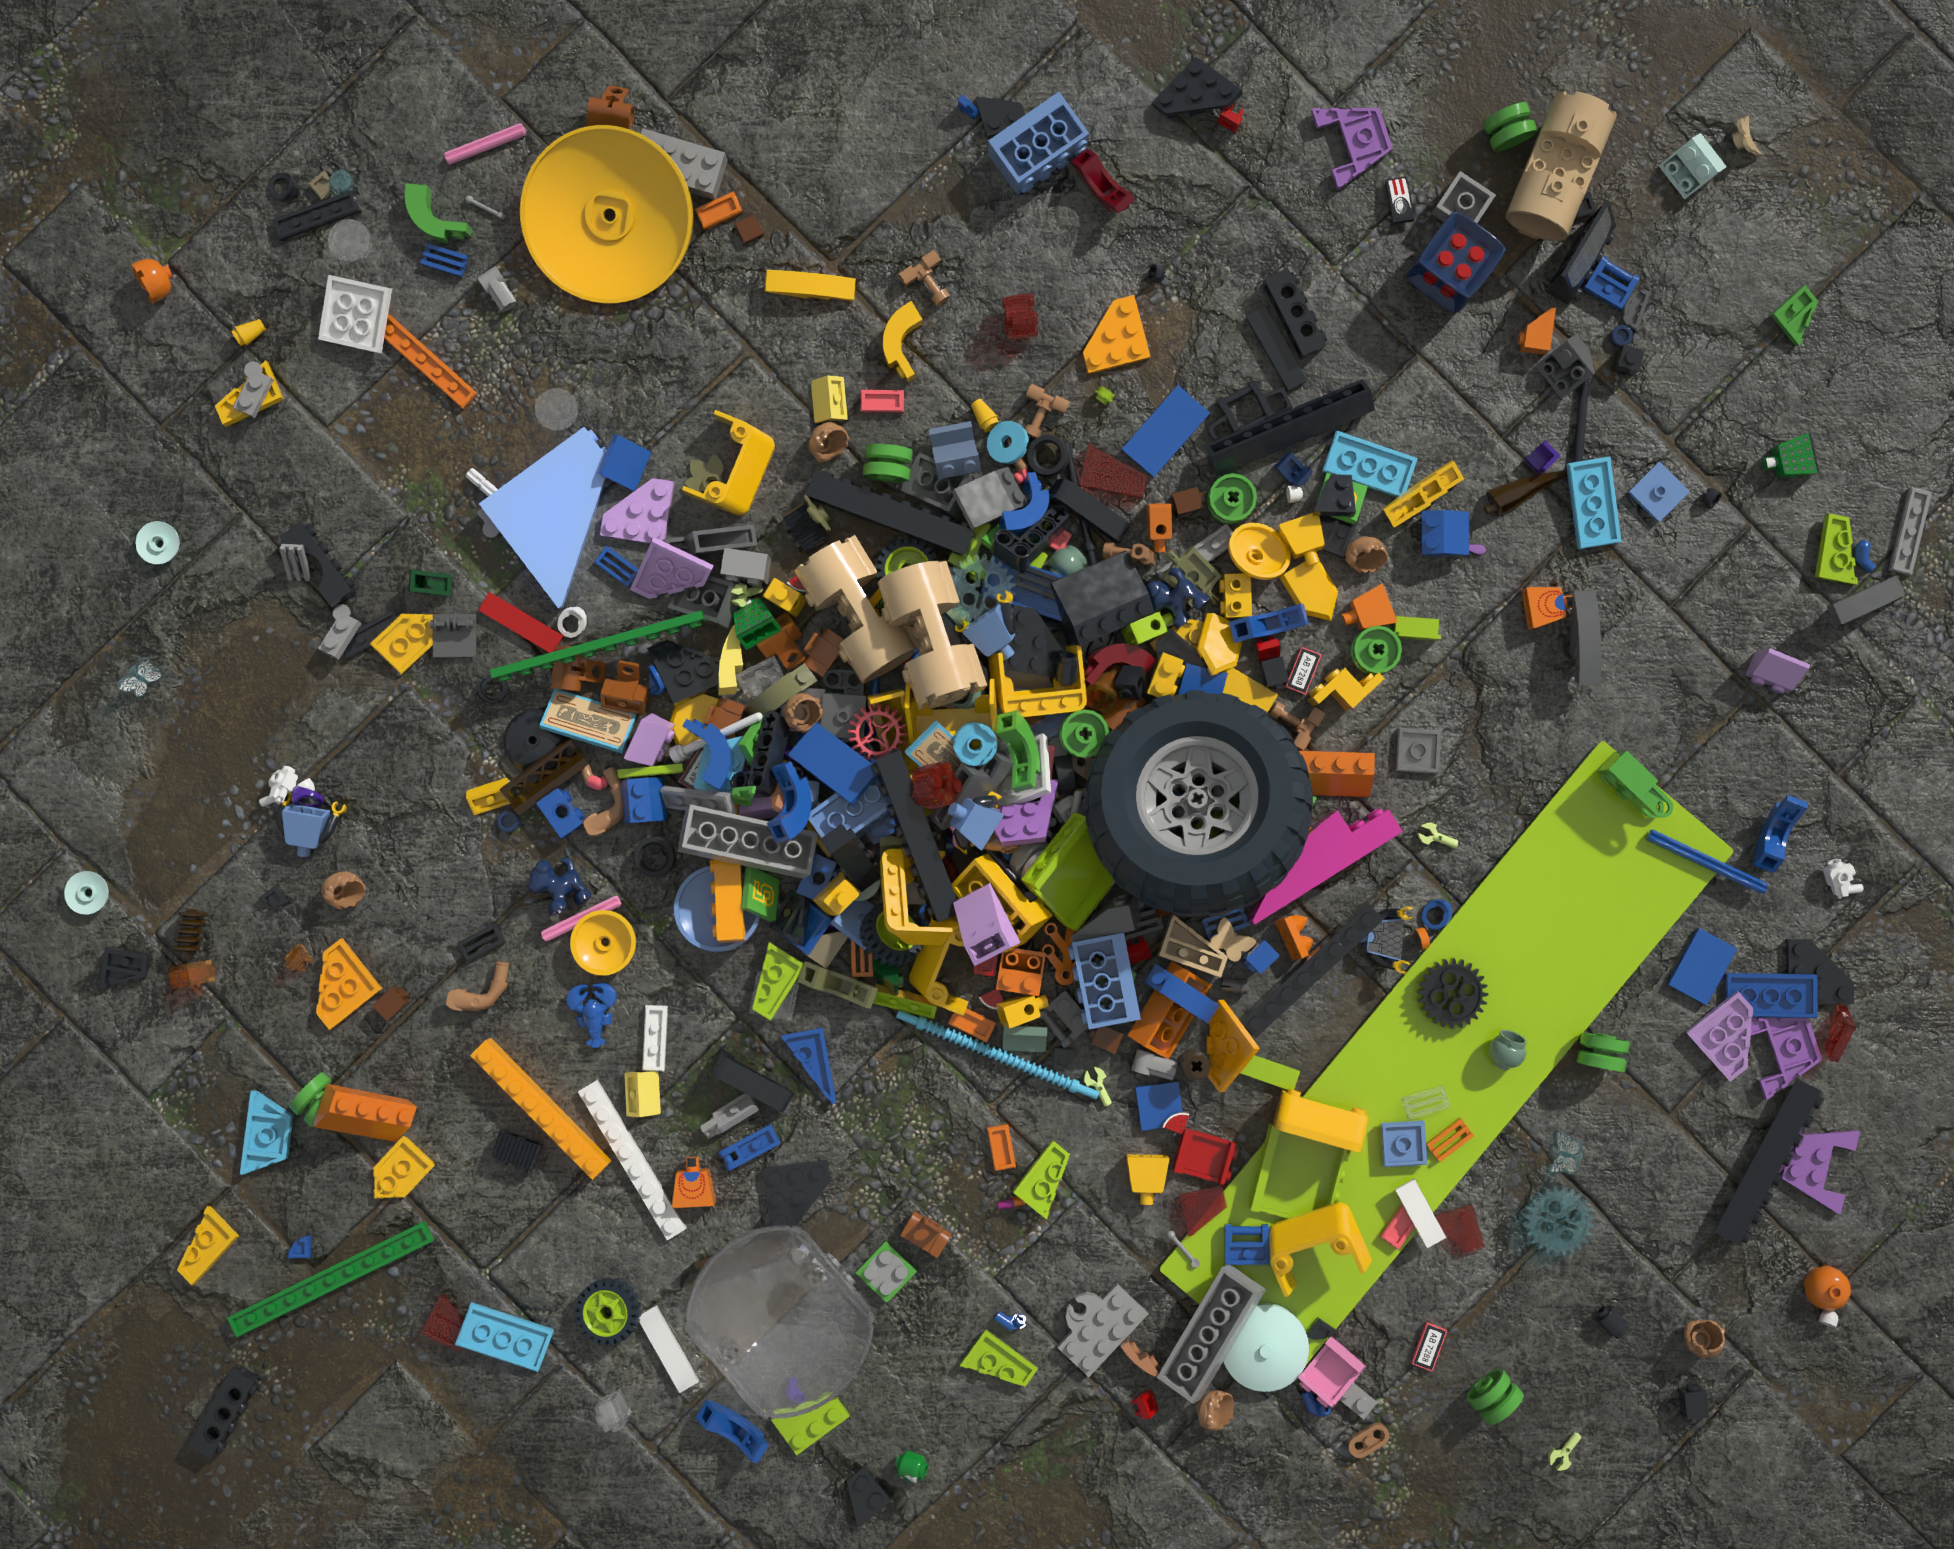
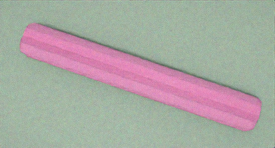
[444,123,526,165]
[541,896,622,942]

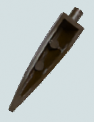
[1484,470,1568,517]

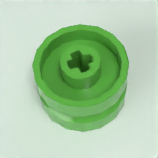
[1482,102,1538,152]
[862,444,913,483]
[1206,473,1257,525]
[1349,626,1402,675]
[1058,709,1109,758]
[1576,1032,1630,1072]
[289,1072,338,1128]
[1466,1368,1524,1425]

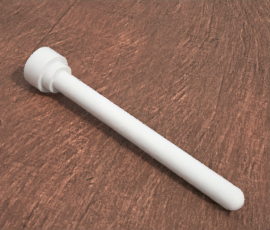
[669,712,763,764]

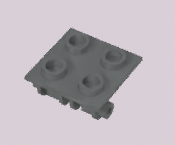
[430,614,476,657]

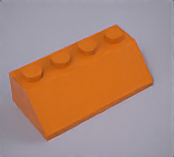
[1299,751,1375,797]
[1127,961,1213,1059]
[313,1084,417,1142]

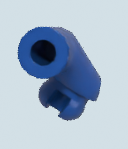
[1854,540,1876,573]
[993,1311,1027,1331]
[1301,1390,1331,1417]

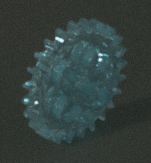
[951,554,1016,623]
[1523,1185,1595,1257]

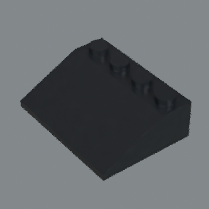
[1050,550,1155,646]

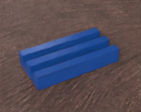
[420,243,469,277]
[594,545,639,588]
[1201,907,1250,940]

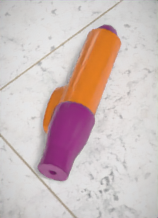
[997,1196,1026,1210]

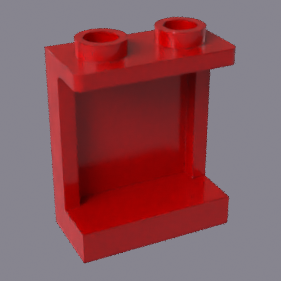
[1172,1128,1238,1186]

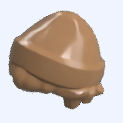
[809,422,850,463]
[1345,536,1388,573]
[784,693,823,733]
[321,871,366,909]
[1684,1320,1725,1358]
[1196,1390,1234,1431]

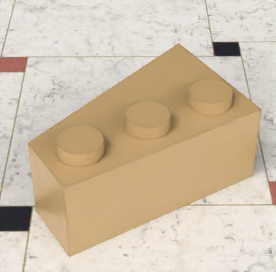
[1157,914,1228,977]

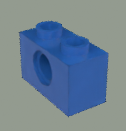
[536,788,585,838]
[796,852,840,899]
[1241,938,1280,974]

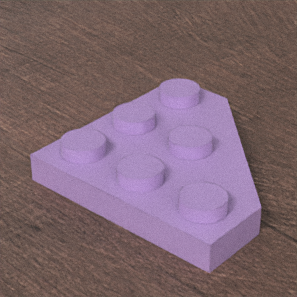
[600,478,675,544]
[630,537,713,599]
[1686,990,1753,1082]

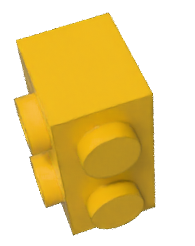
[1219,574,1252,619]
[1146,652,1185,697]

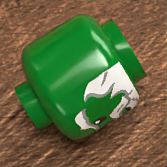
[895,1450,929,1483]

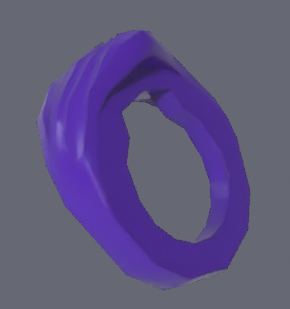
[291,786,324,808]

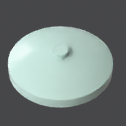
[1224,1303,1309,1392]

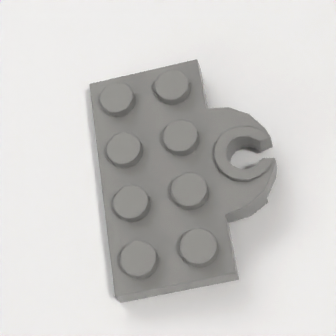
[1057,1282,1148,1377]

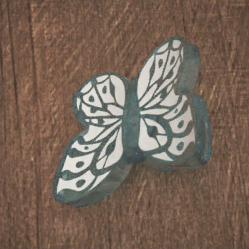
[116,657,162,697]
[1549,1131,1583,1174]

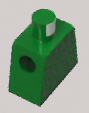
[1762,433,1819,478]
[733,598,782,650]

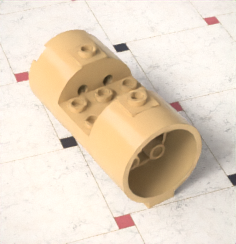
[1505,91,1617,241]
[795,535,920,684]
[878,561,987,709]

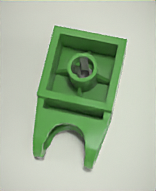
[1597,750,1673,818]

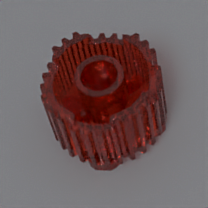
[1002,293,1039,340]
[911,762,962,809]

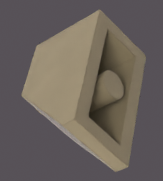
[805,931,848,969]

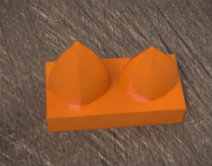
[1274,915,1313,961]

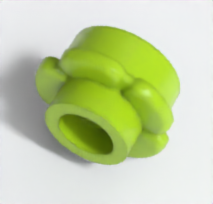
[1095,386,1115,405]

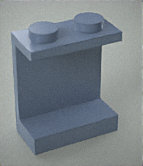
[929,421,981,479]

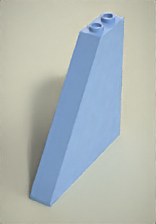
[479,427,607,610]

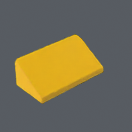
[466,778,514,815]

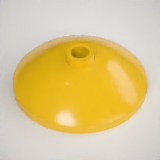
[1228,523,1291,580]
[570,910,636,975]

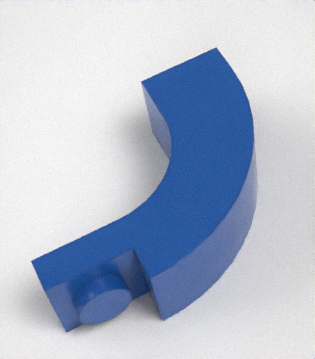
[998,472,1049,538]
[1229,604,1309,643]
[682,719,733,792]
[767,761,812,843]
[1754,795,1808,873]
[1144,964,1219,1024]
[695,1399,769,1463]

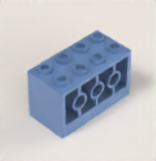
[988,92,1089,195]
[808,777,889,838]
[1068,932,1141,1029]

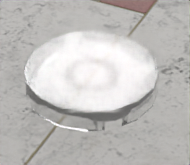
[328,219,372,263]
[535,388,579,431]

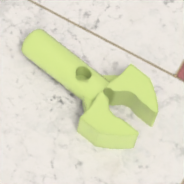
[731,583,763,607]
[1417,823,1458,848]
[1084,1066,1112,1106]
[1548,1432,1581,1471]

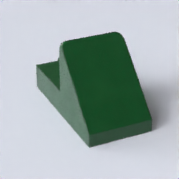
[408,570,452,596]

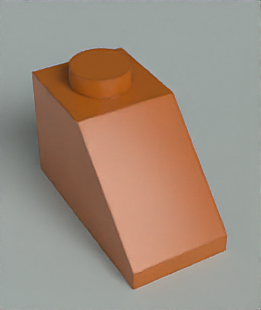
[1517,308,1556,355]

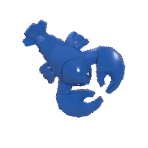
[567,983,617,1048]

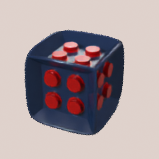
[1406,211,1506,313]

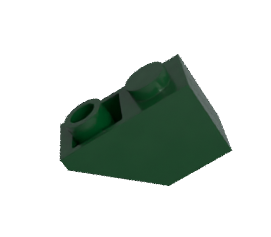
[872,953,903,995]

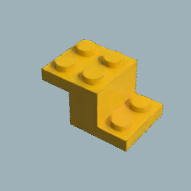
[1307,668,1385,711]

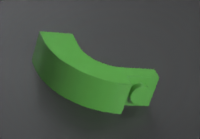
[405,184,472,244]
[996,710,1040,792]

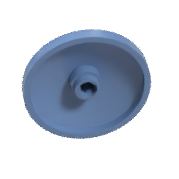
[674,866,761,952]

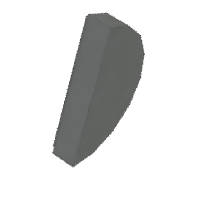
[1621,290,1651,333]

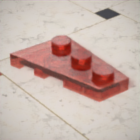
[1080,443,1148,499]

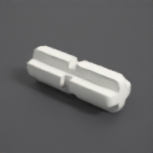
[466,468,498,497]

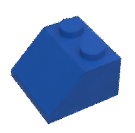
[1422,510,1469,557]
[621,778,668,824]

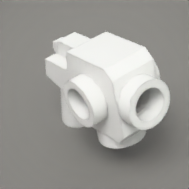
[259,766,298,807]
[1823,859,1863,899]

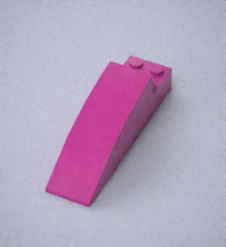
[1247,808,1403,925]

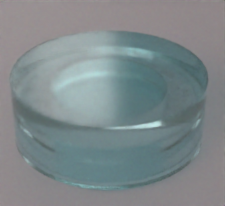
[330,170,354,193]

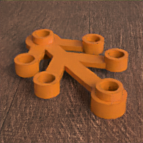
[1040,922,1096,985]

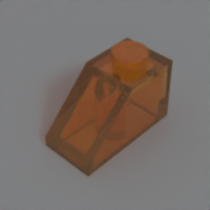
[167,960,215,989]

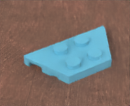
[694,736,746,806]
[240,1090,294,1175]

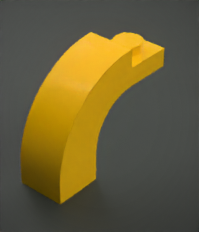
[883,301,923,382]

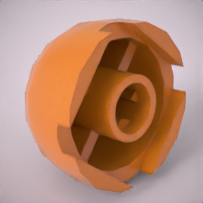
[130,259,173,304]
[1803,1265,1851,1310]

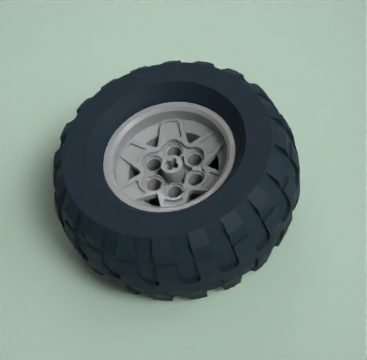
[1084,690,1313,917]

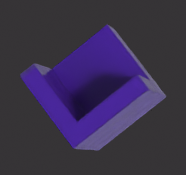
[1524,441,1561,474]

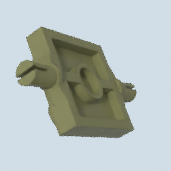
[1161,546,1222,607]

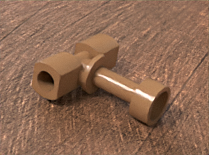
[898,250,950,306]
[1024,383,1070,439]
[1103,542,1157,567]
[1269,701,1325,751]

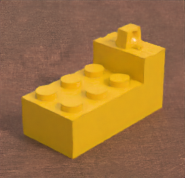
[951,853,1052,953]

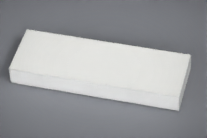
[642,1005,668,1071]
[1394,1179,1446,1248]

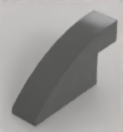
[662,524,758,558]
[1827,575,1905,626]
[1569,590,1601,685]
[929,750,1014,830]

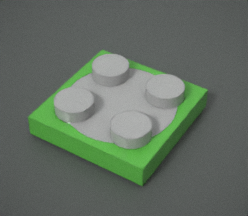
[856,1241,917,1303]

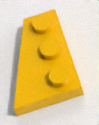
[215,360,284,427]
[177,1206,239,1285]

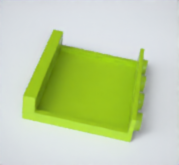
[1021,812,1115,932]
[1248,1123,1350,1218]

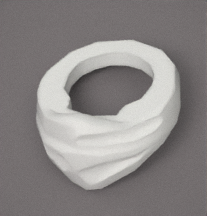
[557,607,587,638]

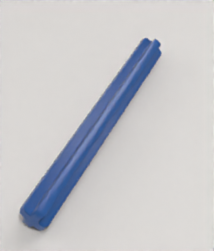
[1646,830,1768,894]

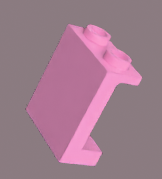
[1298,1337,1367,1408]

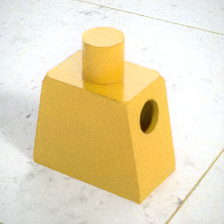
[1277,513,1324,567]
[761,578,807,618]
[812,871,860,916]
[996,994,1049,1029]
[1126,1154,1169,1205]

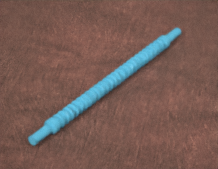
[896,1010,1099,1100]

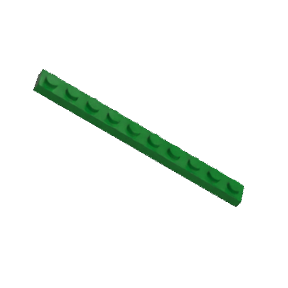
[490,611,706,682]
[227,1221,434,1337]

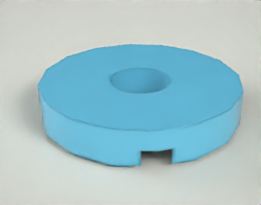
[987,421,1029,464]
[953,722,997,766]

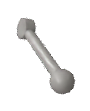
[465,196,506,220]
[1167,1231,1200,1268]

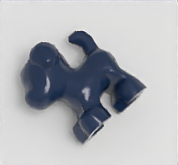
[1146,567,1210,630]
[527,857,591,916]

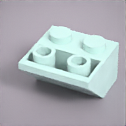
[1659,133,1726,199]

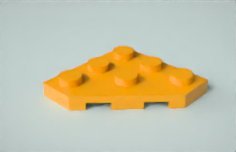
[1083,295,1151,374]
[316,938,382,1030]
[1207,1000,1260,1092]

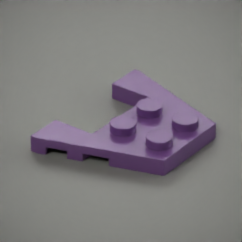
[1311,108,1393,190]
[994,779,1058,847]
[1751,1017,1823,1099]
[1781,1130,1860,1214]

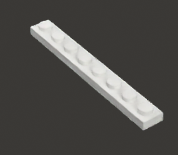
[578,1080,687,1240]

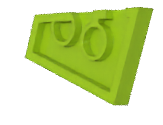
[1815,513,1858,586]
[752,942,804,1021]
[1012,1140,1070,1220]
[960,1329,1038,1387]
[771,1397,850,1455]

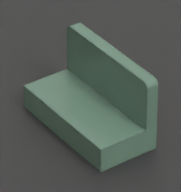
[1002,1025,1047,1052]

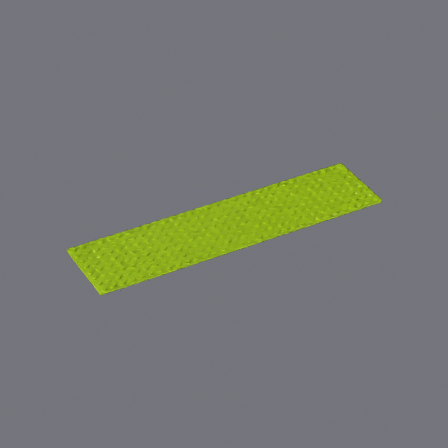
[1160,741,1733,1364]

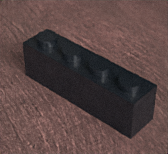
[821,824,881,893]

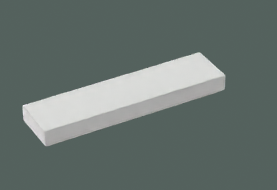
[639,1305,699,1393]

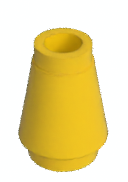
[231,319,266,346]
[971,399,999,432]

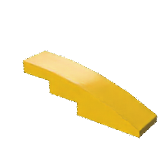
[764,270,856,301]
[1383,460,1464,528]

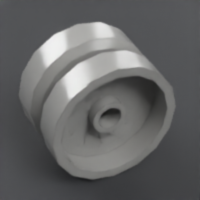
[1009,841,1049,893]

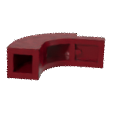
[1070,148,1135,214]
[1084,644,1157,686]

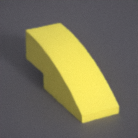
[718,625,743,695]

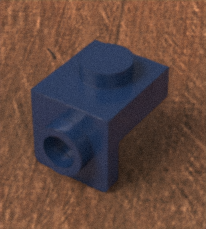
[1274,451,1313,487]

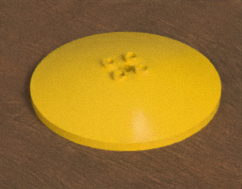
[520,125,693,303]

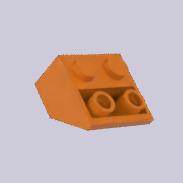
[996,948,1046,996]

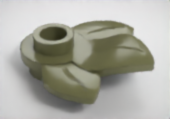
[685,454,724,492]
[804,495,832,532]

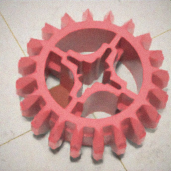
[848,703,907,760]

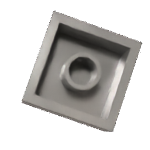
[1431,171,1496,223]
[720,548,771,588]

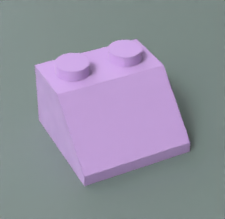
[1745,648,1810,694]
[624,713,675,766]

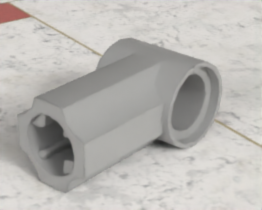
[477,266,518,313]
[1131,1049,1177,1080]

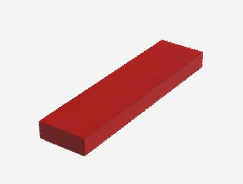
[478,592,564,653]

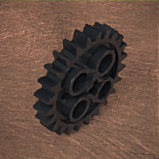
[1416,958,1489,1029]

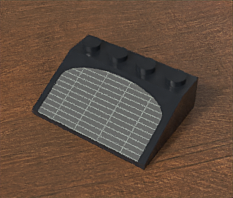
[1545,201,1616,304]

